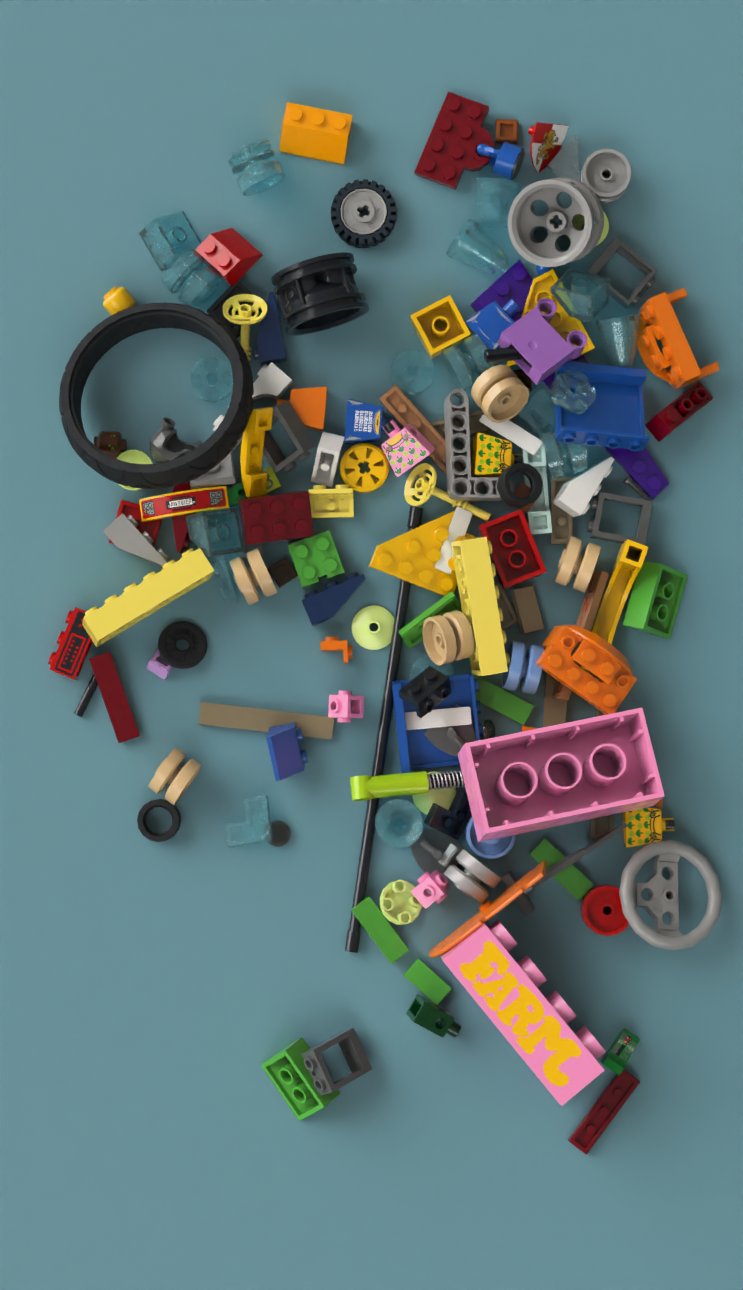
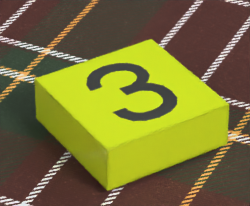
[261,466,281,496]

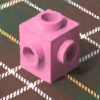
[328,691,364,723]
[411,869,451,909]

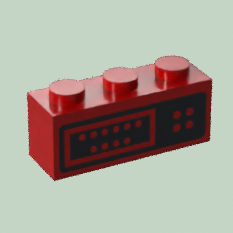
[48,607,93,680]

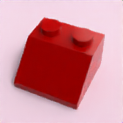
[195,228,263,287]

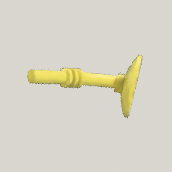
[223,294,267,361]
[404,463,492,522]

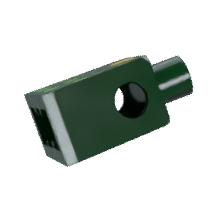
[406,994,461,1038]

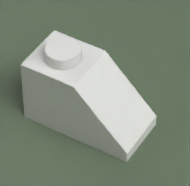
[311,431,345,487]

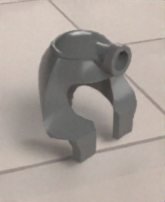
[150,417,203,484]

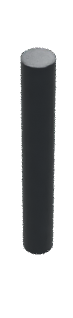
[74,674,98,717]

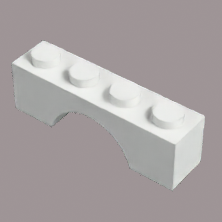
[213,362,293,449]

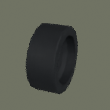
[497,463,543,508]
[137,799,181,842]

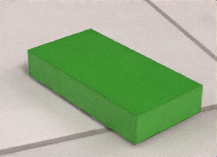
[403,958,452,1005]

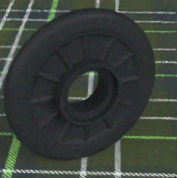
[158,621,207,669]

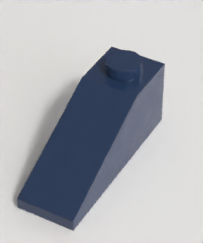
[253,292,287,366]

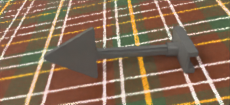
[501,823,627,916]

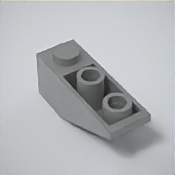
[103,513,169,566]

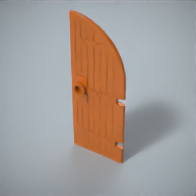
[428,860,548,958]

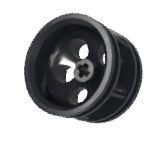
[271,252,369,335]

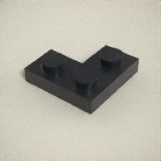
[423,790,471,840]

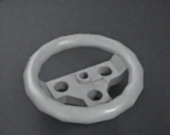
[619,840,722,951]

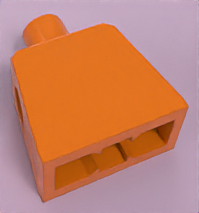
[276,387,328,432]

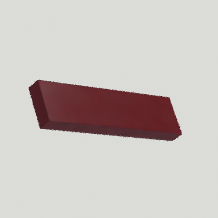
[89,651,140,743]
[568,1069,640,1155]

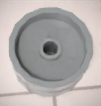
[580,149,631,204]
[443,849,502,904]

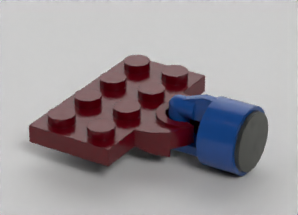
[414,92,525,190]

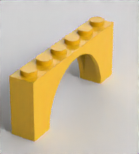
[580,539,649,678]

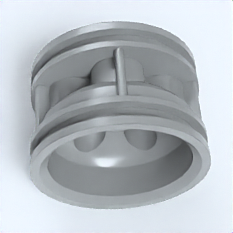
[508,177,604,267]

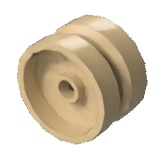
[471,364,529,423]
[554,536,601,593]
[229,548,278,606]
[422,610,474,666]
[148,747,202,805]

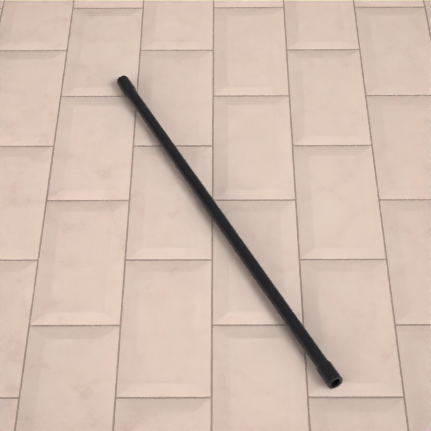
[345,506,423,953]

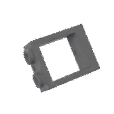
[585,237,657,309]
[263,401,317,473]
[587,492,653,545]
[301,1028,372,1096]

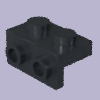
[399,666,451,718]

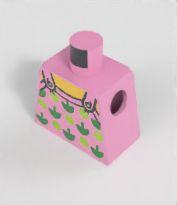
[381,420,435,477]

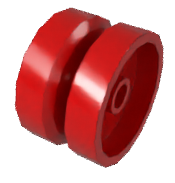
[580,884,629,936]

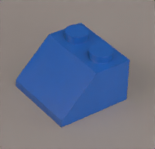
[266,722,308,781]

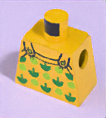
[471,433,523,477]
[623,807,675,848]

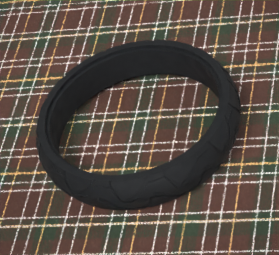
[59,302,254,489]

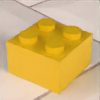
[410,295,471,359]

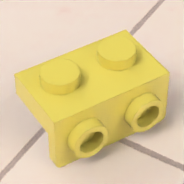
[308,485,354,519]

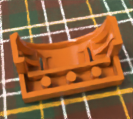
[637,288,720,390]
[535,625,637,715]

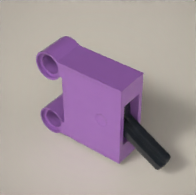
[484,298,587,385]

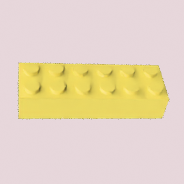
[451,537,510,676]
[82,548,214,647]

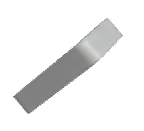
[444,389,515,501]

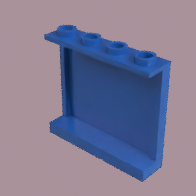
[554,361,650,451]
[391,673,484,773]

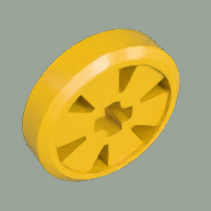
[340,443,389,493]

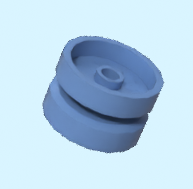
[502,641,544,695]
[465,817,516,859]

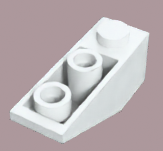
[552,457,615,517]

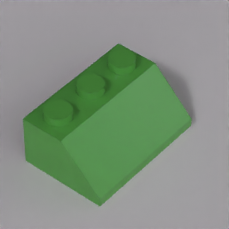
[623,561,688,639]
[261,1037,341,1121]

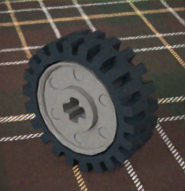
[331,179,397,248]

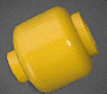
[103,286,136,316]

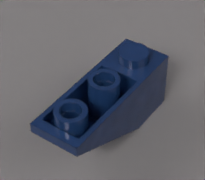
[301,572,365,626]

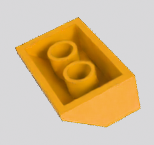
[279,102,353,165]

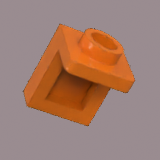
[320,637,353,664]

